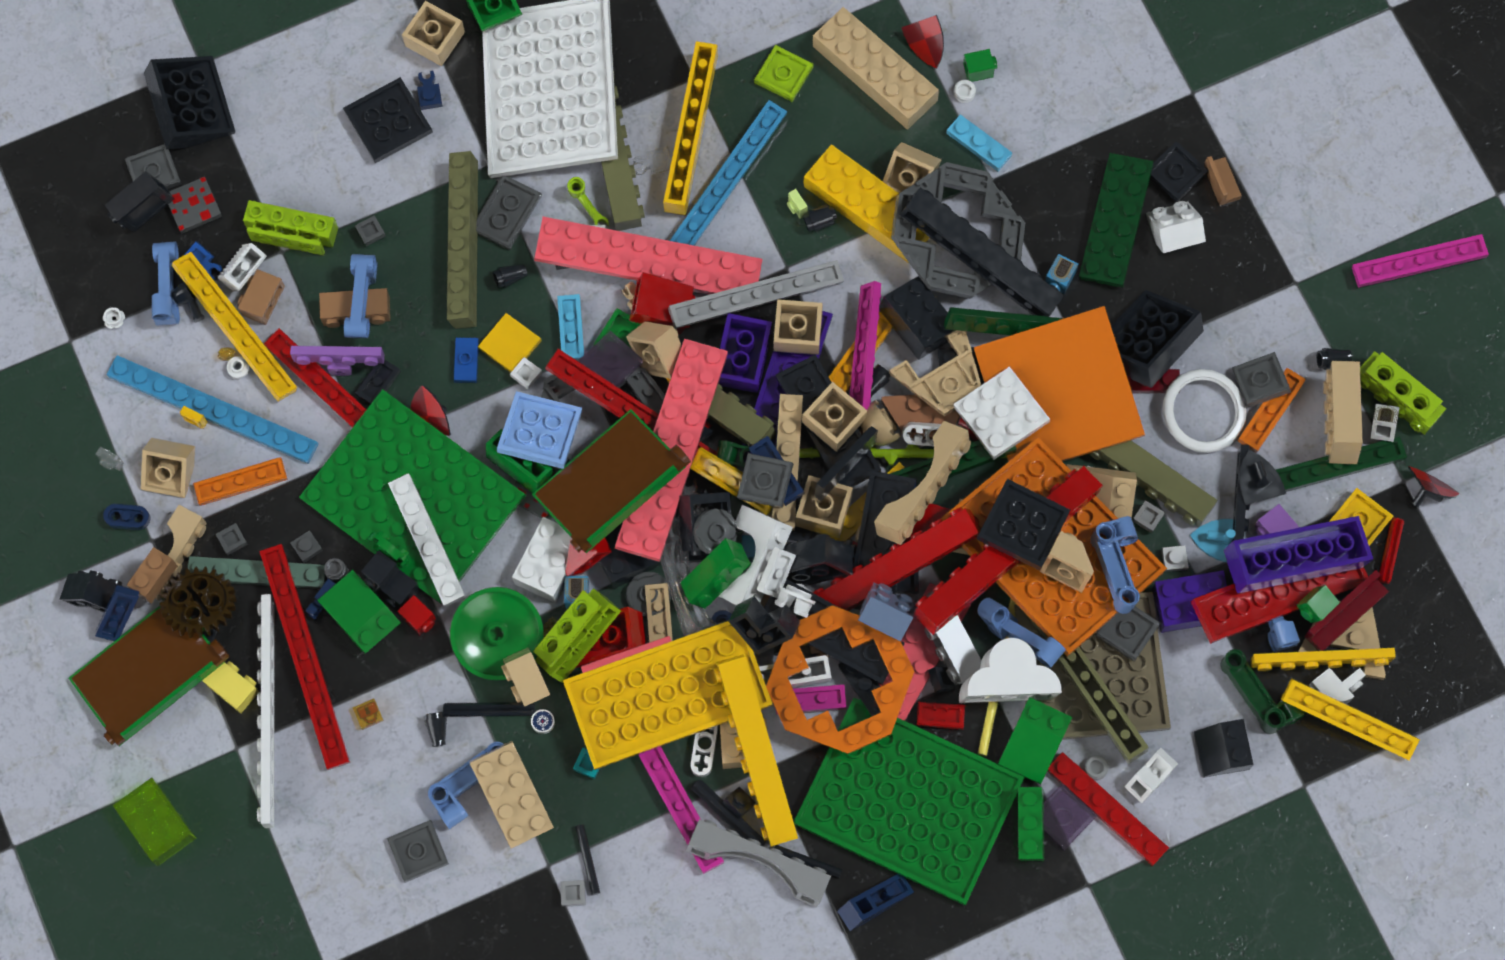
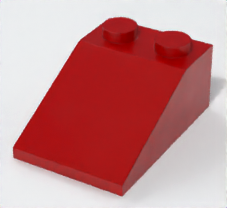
[576,607,646,668]

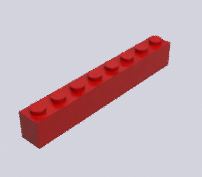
[812,507,981,611]

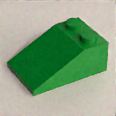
[465,0,522,32]
[317,570,401,654]
[998,697,1072,785]

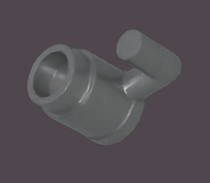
[324,558,361,584]

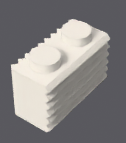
[217,243,267,291]

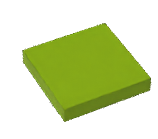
[754,45,814,102]

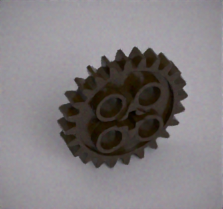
[159,566,237,638]

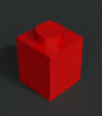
[397,595,436,635]

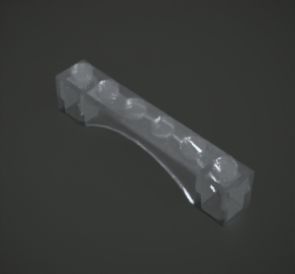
[660,517,717,637]

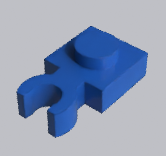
[184,242,223,280]

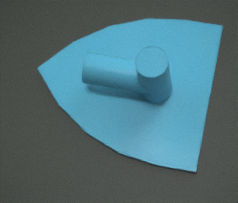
[1190,519,1235,563]

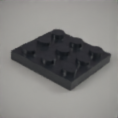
[343,77,433,163]
[977,479,1070,571]

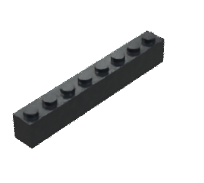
[899,187,1064,317]

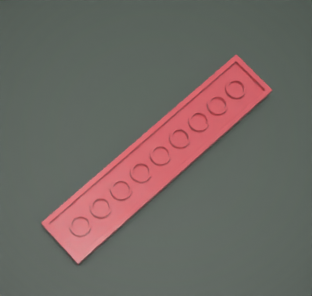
[534,216,763,295]
[615,339,728,562]

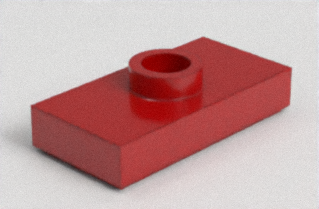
[917,702,965,729]

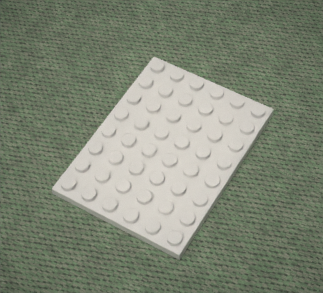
[483,0,618,178]

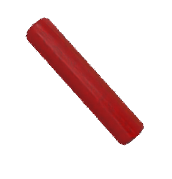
[1378,517,1404,584]

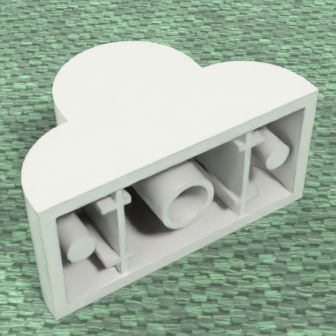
[959,638,1062,703]

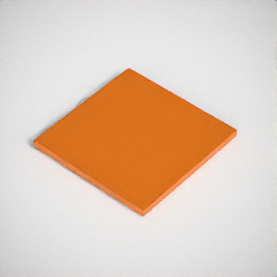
[974,306,1145,462]

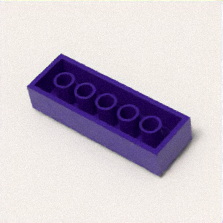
[1223,516,1373,594]

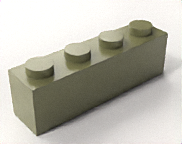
[707,384,777,447]

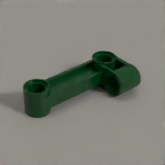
[716,440,750,536]
[1220,649,1307,734]

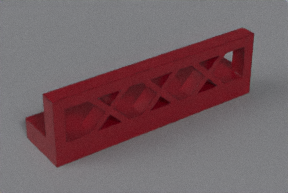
[1305,570,1389,651]

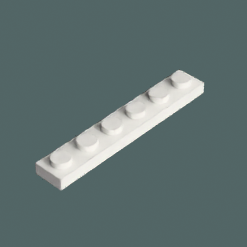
[388,473,466,607]

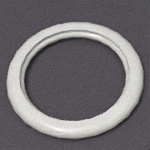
[1162,369,1246,453]

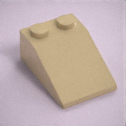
[1067,464,1137,519]

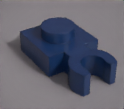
[417,70,443,110]
[305,579,335,620]

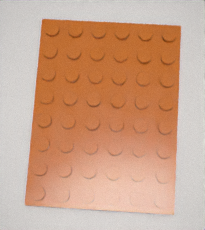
[941,438,1167,657]

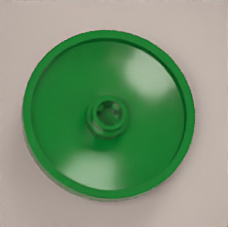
[450,587,543,680]

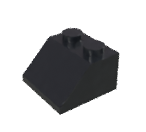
[1194,719,1254,778]

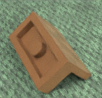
[1204,156,1242,206]

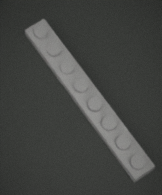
[668,260,844,329]

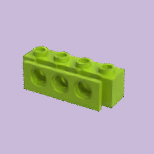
[243,200,339,256]
[1360,351,1446,435]
[533,588,621,683]

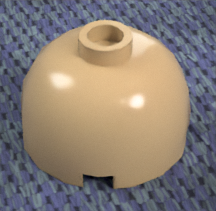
[859,399,901,446]

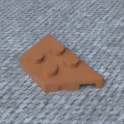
[881,394,960,440]

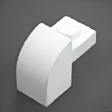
[1309,668,1366,704]
[1125,748,1178,803]

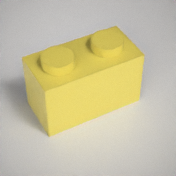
[202,661,259,713]

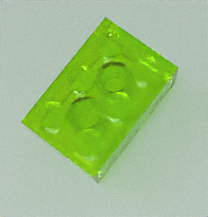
[113,777,197,866]

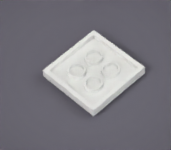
[954,367,1050,459]

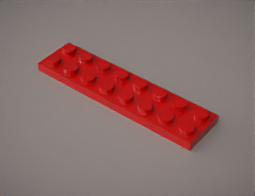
[1191,567,1368,644]

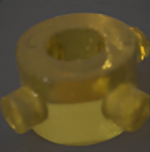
[218,347,235,361]

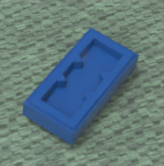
[454,338,479,383]

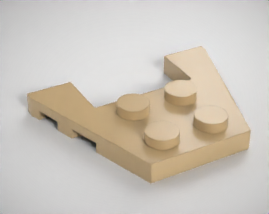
[889,330,981,416]
[1298,601,1386,680]

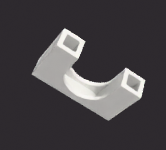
[719,505,793,605]

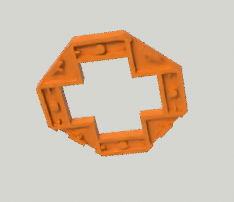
[766,605,914,754]

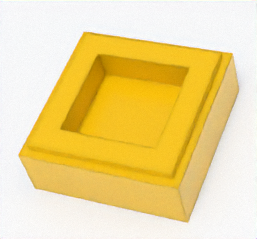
[180,406,207,429]

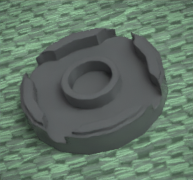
[693,509,737,554]
[626,572,672,618]

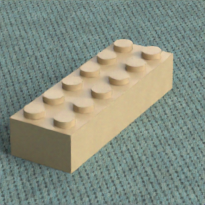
[813,7,939,130]

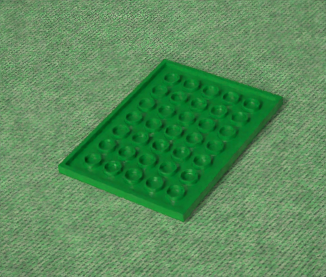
[299,389,526,605]
[794,698,1024,906]

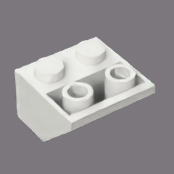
[1146,201,1206,253]

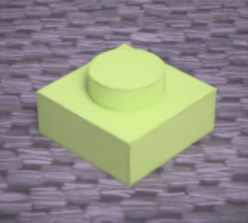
[787,189,808,219]

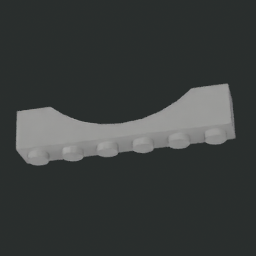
[686,819,831,907]

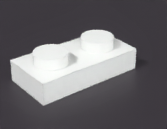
[757,547,796,598]

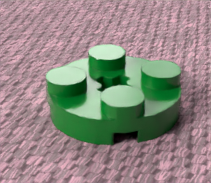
[366,530,409,568]

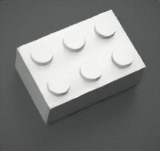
[512,517,572,603]

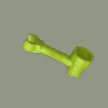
[567,177,609,227]

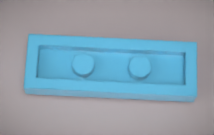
[946,114,1012,172]
[557,294,585,360]

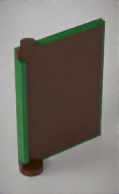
[532,409,691,553]
[68,601,230,747]

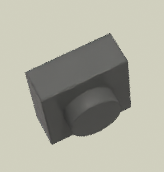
[355,215,386,247]
[216,523,248,555]
[290,530,323,563]

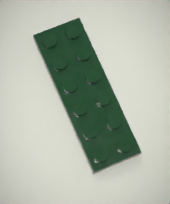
[1079,153,1154,288]

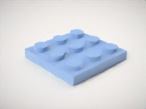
[497,391,582,469]

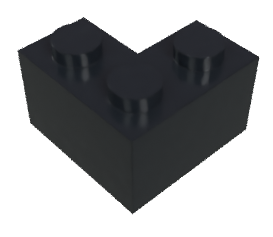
[361,550,420,609]
[59,570,122,613]
[729,596,800,655]

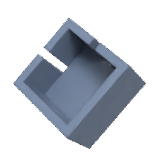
[858,583,916,641]

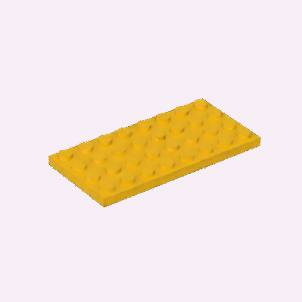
[563,621,773,770]

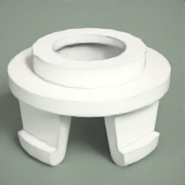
[775,585,815,618]

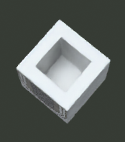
[1371,404,1399,442]

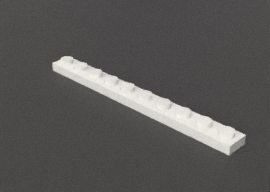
[257,594,275,828]

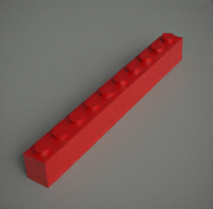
[914,466,1103,635]

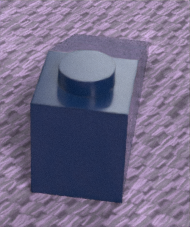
[837,874,914,931]

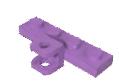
[290,346,385,376]

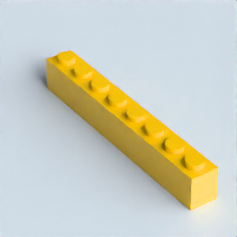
[663,41,718,216]
[714,654,798,846]

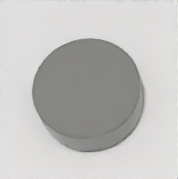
[1084,756,1109,780]

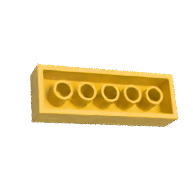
[804,144,930,263]

